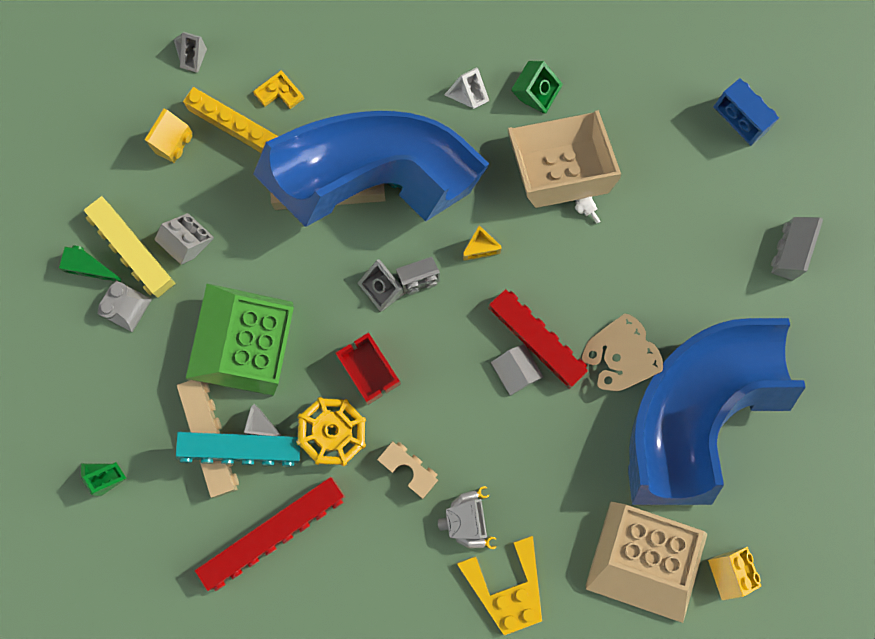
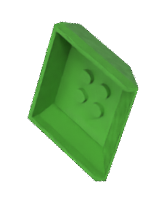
[186,283,294,396]

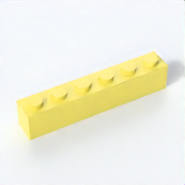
[84,196,176,298]

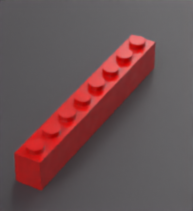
[195,477,345,592]

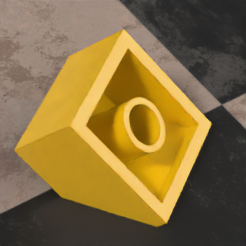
[145,108,193,163]

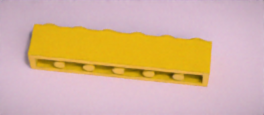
[183,87,278,153]

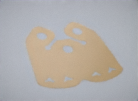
[582,314,663,391]

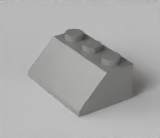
[771,217,823,281]

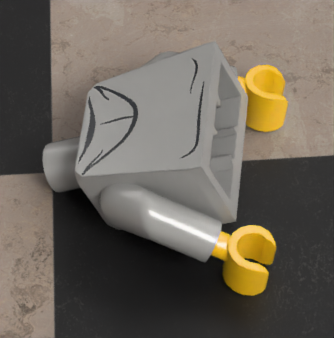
[438,486,497,549]

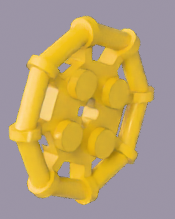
[296,397,366,466]

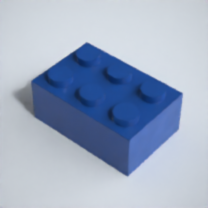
[714,78,779,146]

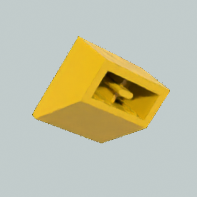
[708,547,761,600]

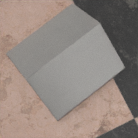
[358,259,404,312]
[491,344,543,396]

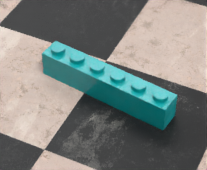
[176,432,300,467]

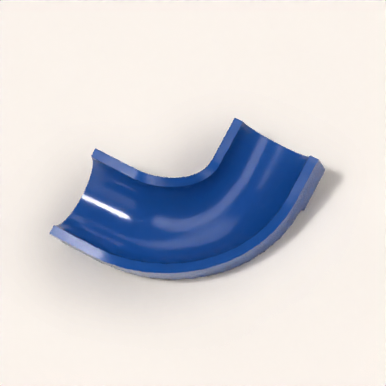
[253,111,489,227]
[628,318,806,505]

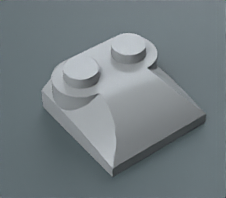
[97,281,152,332]

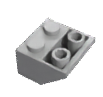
[155,213,214,265]
[396,257,440,295]

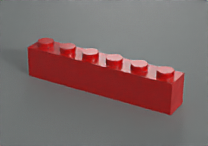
[488,289,588,389]

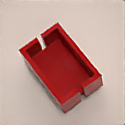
[336,332,401,405]

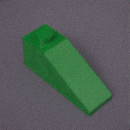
[59,245,122,282]

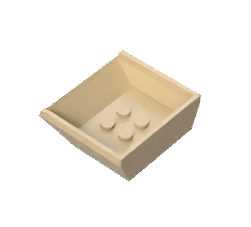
[507,110,621,208]
[586,502,707,623]

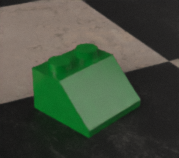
[511,61,563,114]

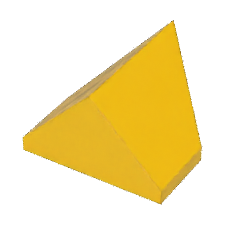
[463,225,502,261]

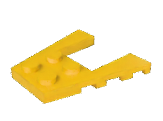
[457,536,542,635]

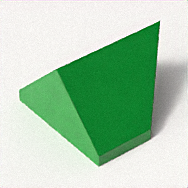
[81,462,126,496]

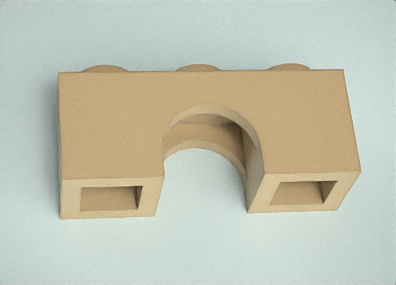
[377,442,438,499]

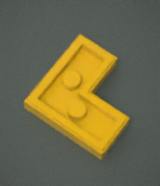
[253,70,304,109]

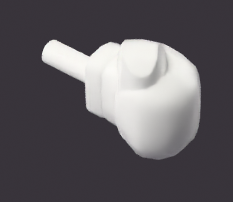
[575,197,601,224]

